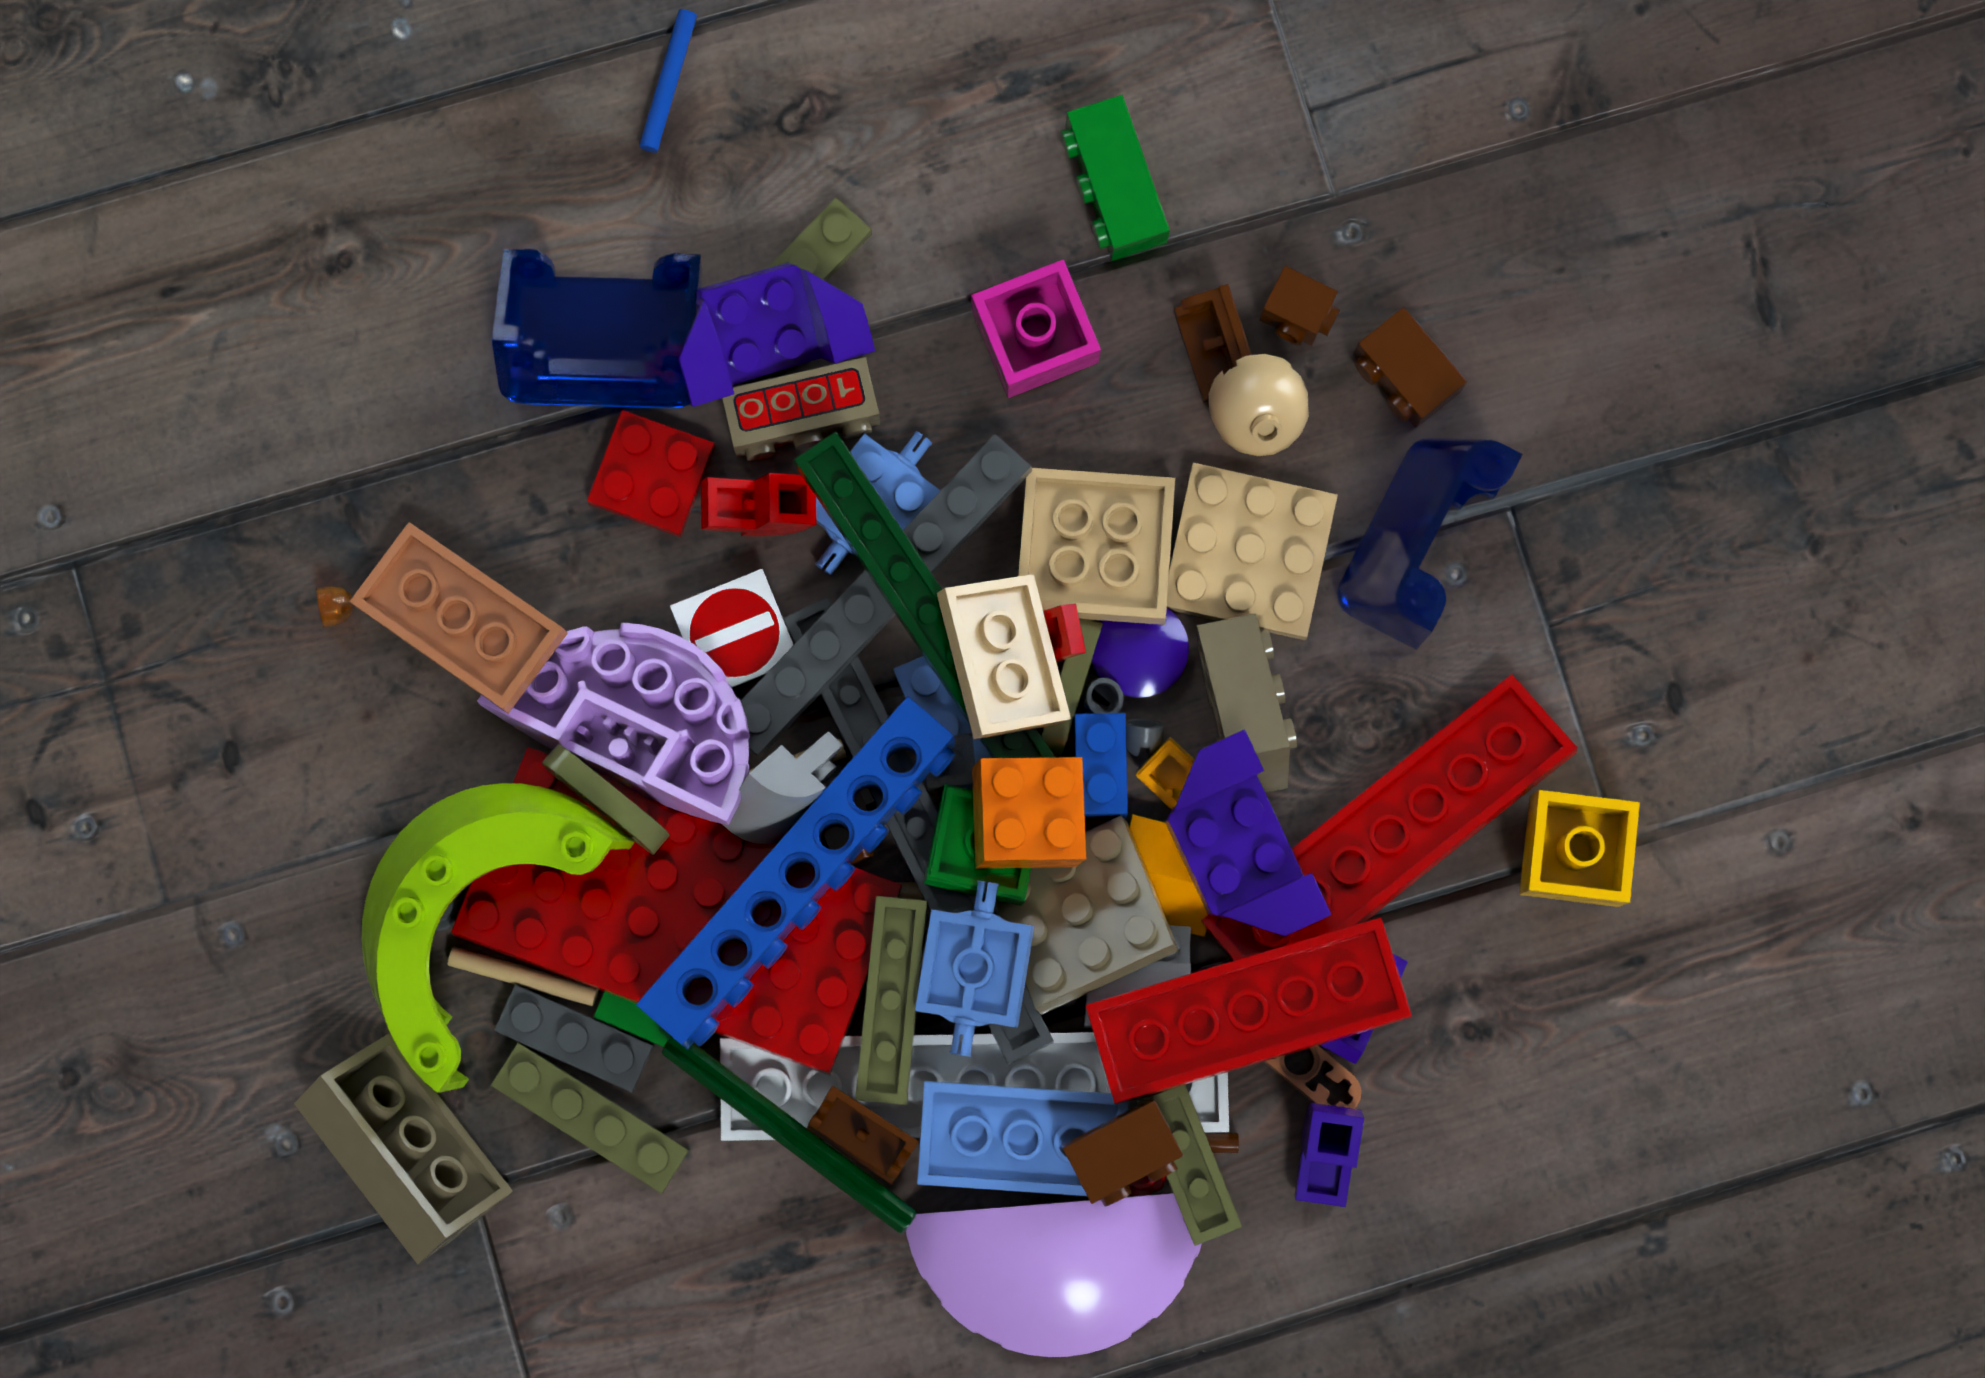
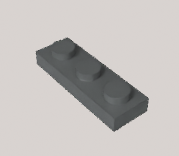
[494,984,655,1093]

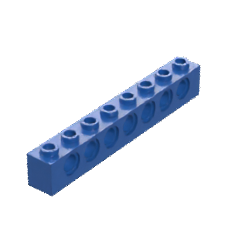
[636,696,956,1050]

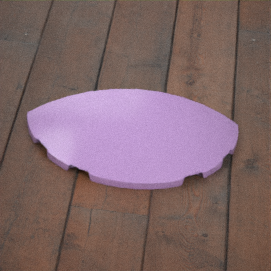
[477,623,750,825]
[906,1193,1202,1357]

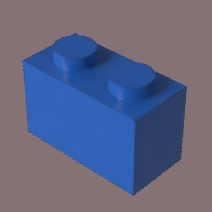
[1073,713,1128,820]

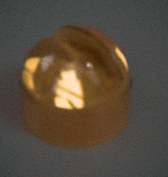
[315,586,354,628]

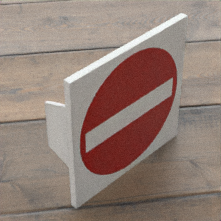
[670,569,793,688]

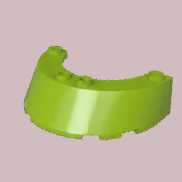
[361,783,635,1093]

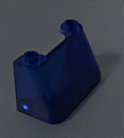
[492,249,702,408]
[1337,438,1523,650]

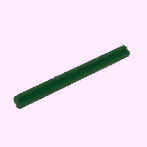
[662,1036,917,1233]

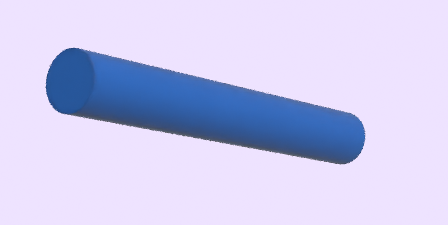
[639,9,697,153]

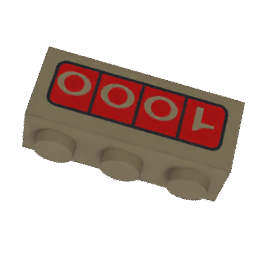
[722,357,880,461]

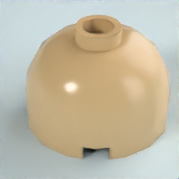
[1208,354,1309,456]

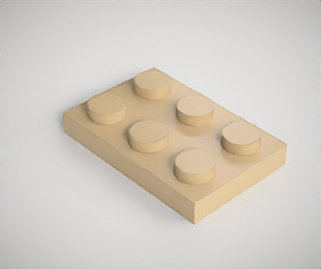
[937,574,1071,740]

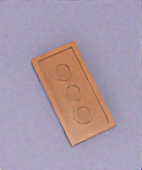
[349,522,568,714]

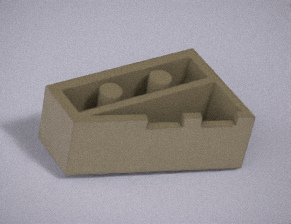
[1197,614,1297,793]

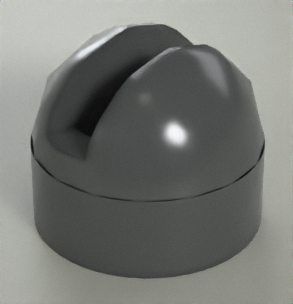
[1080,678,1123,714]
[1126,719,1164,757]

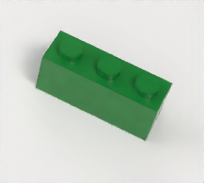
[1060,94,1170,261]

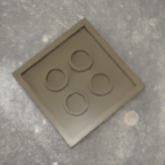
[995,815,1179,1015]

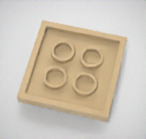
[1167,463,1338,640]
[1018,468,1175,625]

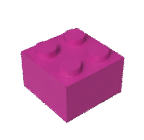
[971,259,1101,398]

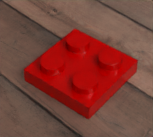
[587,410,716,537]

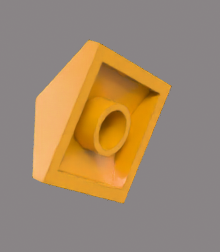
[1129,814,1208,937]

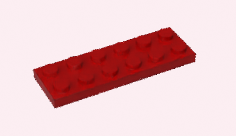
[1086,917,1412,1105]

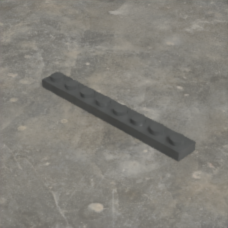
[741,434,1032,758]

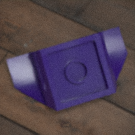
[678,263,875,407]
[1165,729,1331,936]

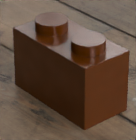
[1353,307,1468,428]
[1061,1098,1184,1207]

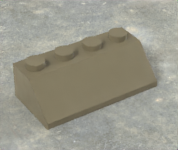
[294,1033,513,1265]

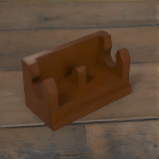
[1174,284,1252,402]
[806,1086,919,1185]

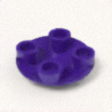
[1091,608,1189,697]

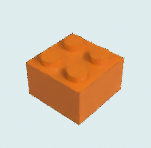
[972,757,1086,869]

